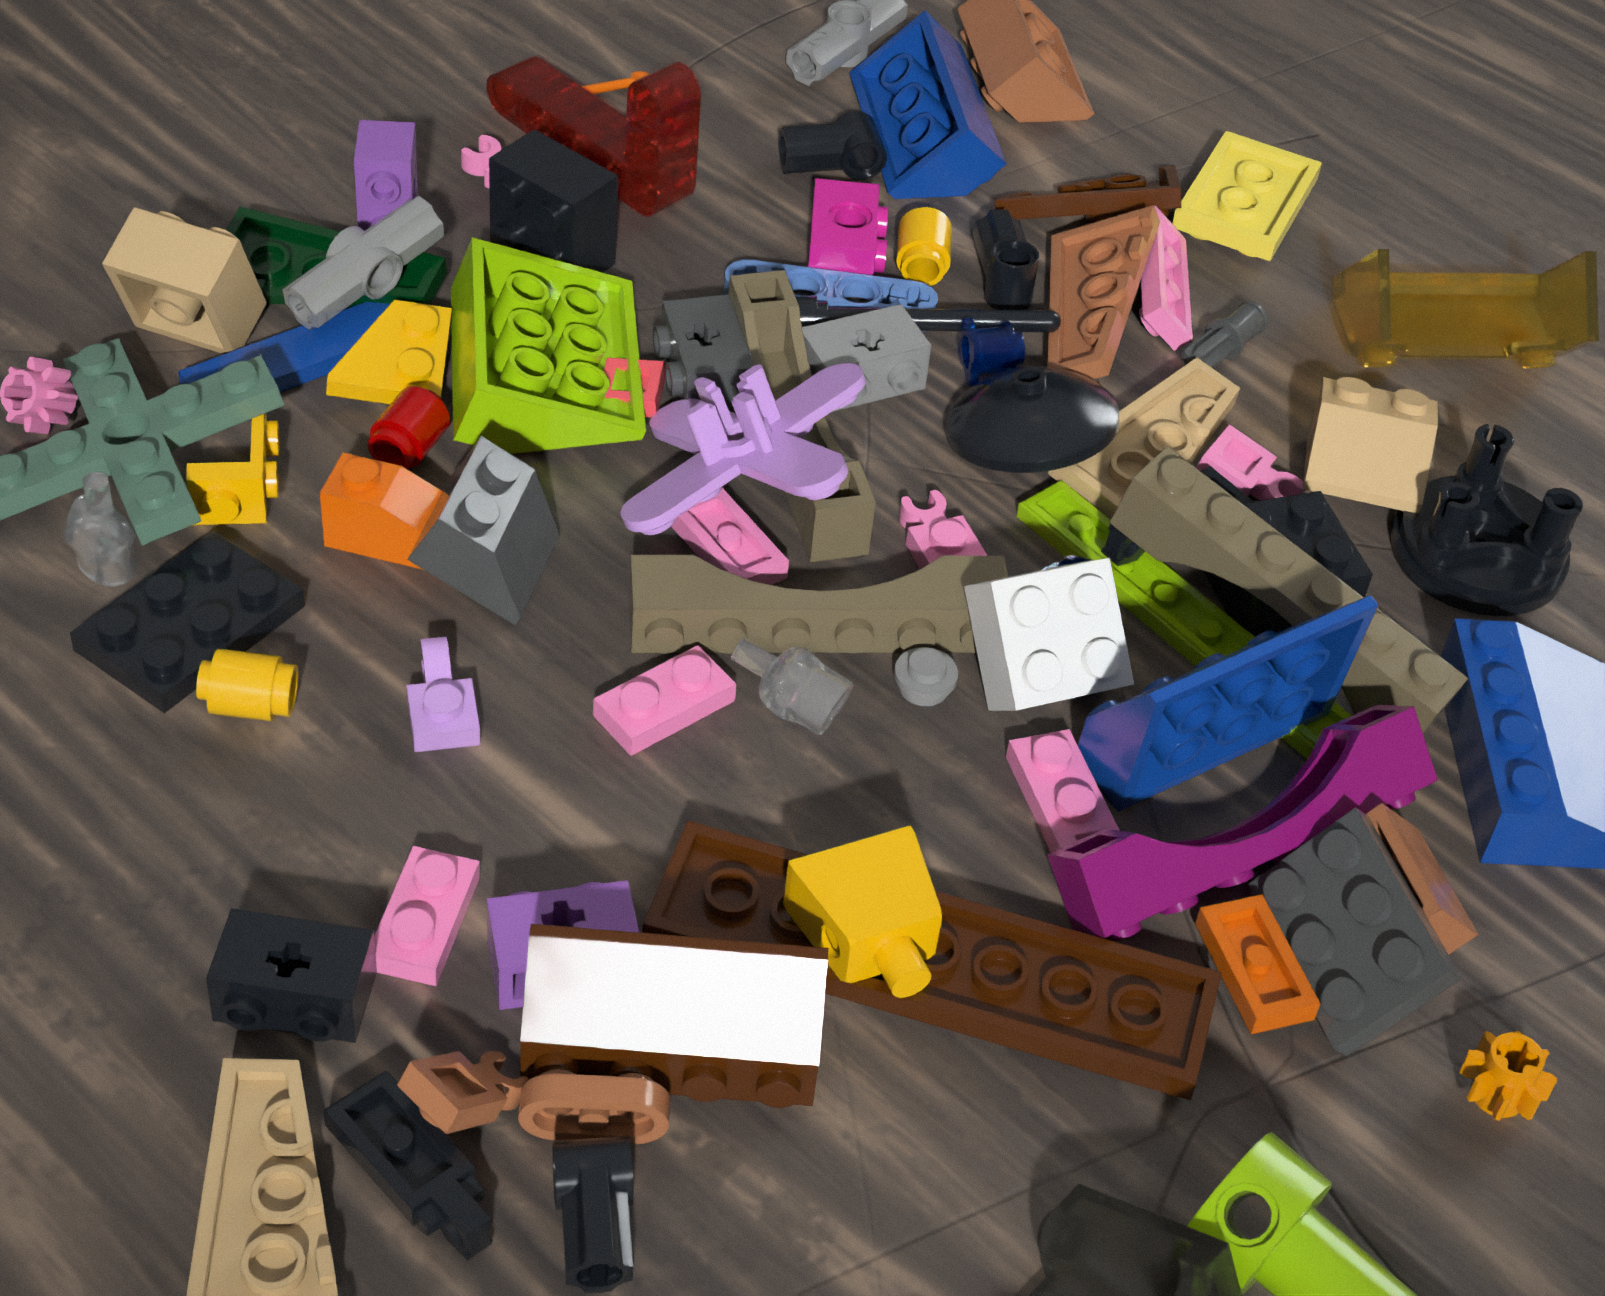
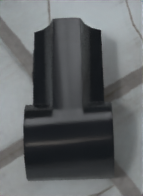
[778,111,887,180]
[973,209,1039,310]
[552,1136,634,1293]

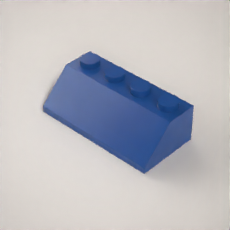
[849,10,1007,199]

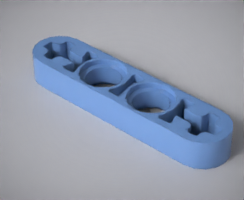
[723,260,938,332]

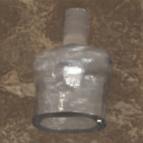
[63,472,136,587]
[731,638,854,736]

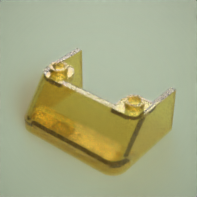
[1332,249,1599,368]

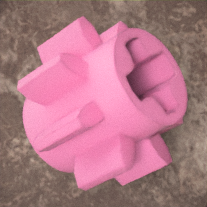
[0,357,78,435]

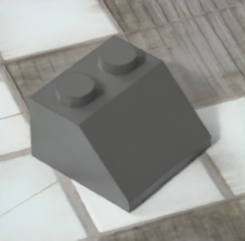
[407,436,560,625]

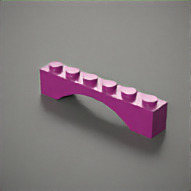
[1047,705,1438,941]

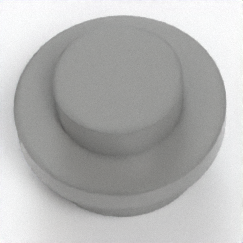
[894,647,958,706]

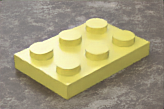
[1172,131,1322,261]

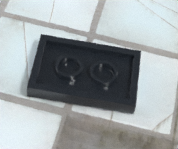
[70,530,305,714]

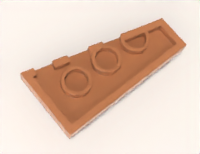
[1048,205,1160,380]

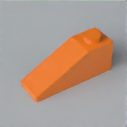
[320,452,443,570]

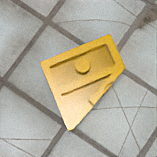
[326,300,452,404]

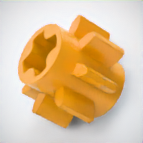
[1459,1030,1557,1121]

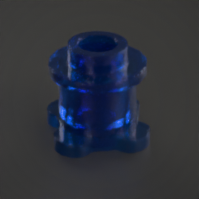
[958,317,1025,386]

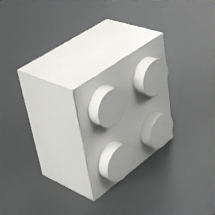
[964,558,1134,711]

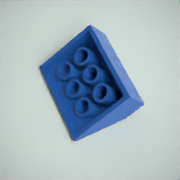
[1078,595,1378,812]
[1440,619,1605,869]

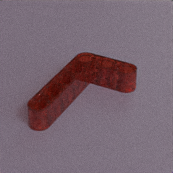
[486,56,701,217]

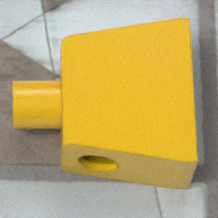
[783,825,942,998]

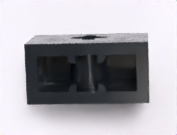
[206,908,377,1043]

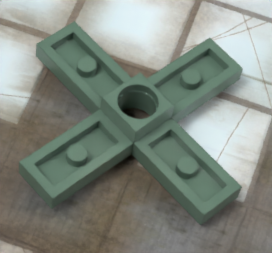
[0,338,285,546]

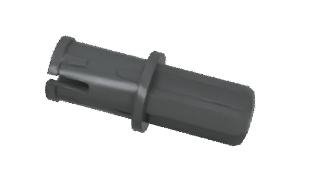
[1181,300,1268,369]

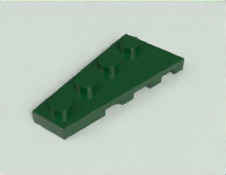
[225,207,447,308]

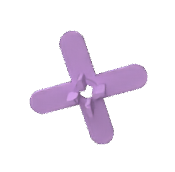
[620,363,866,535]

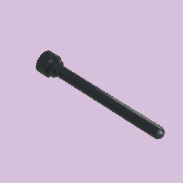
[795,296,1061,333]

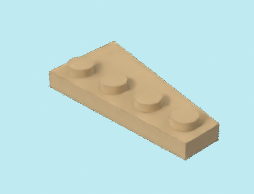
[1048,357,1240,519]
[186,1058,338,1296]

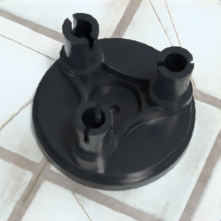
[1390,424,1583,616]

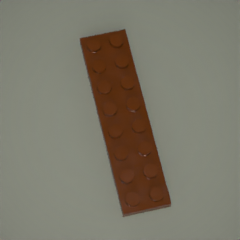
[642,820,1222,1101]

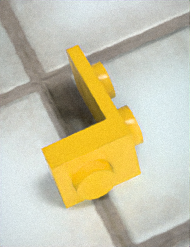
[186,413,280,525]

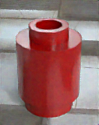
[367,386,450,469]

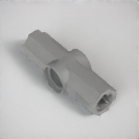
[786,0,908,86]
[282,196,445,330]

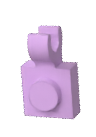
[406,637,480,752]

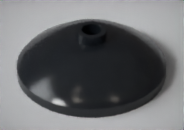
[945,366,1120,473]

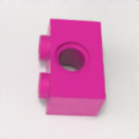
[808,178,888,275]

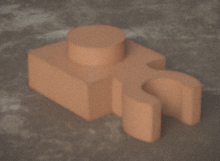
[397,1051,530,1134]

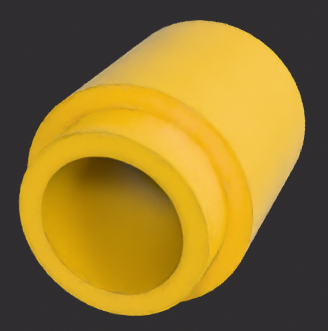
[896,207,952,286]
[196,649,299,722]

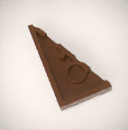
[995,165,1182,222]

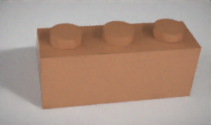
[957,0,1095,123]

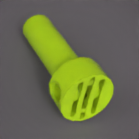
[1174,1132,1418,1296]

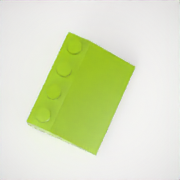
[451,237,646,454]

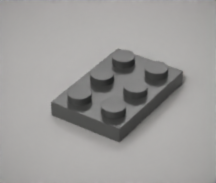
[1247,807,1462,1057]

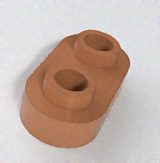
[518,1069,670,1144]

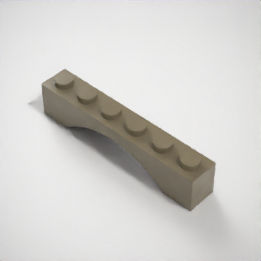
[728,270,876,562]
[1109,446,1469,735]
[629,555,1008,654]

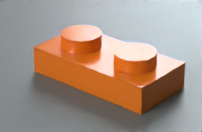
[1195,894,1321,1035]

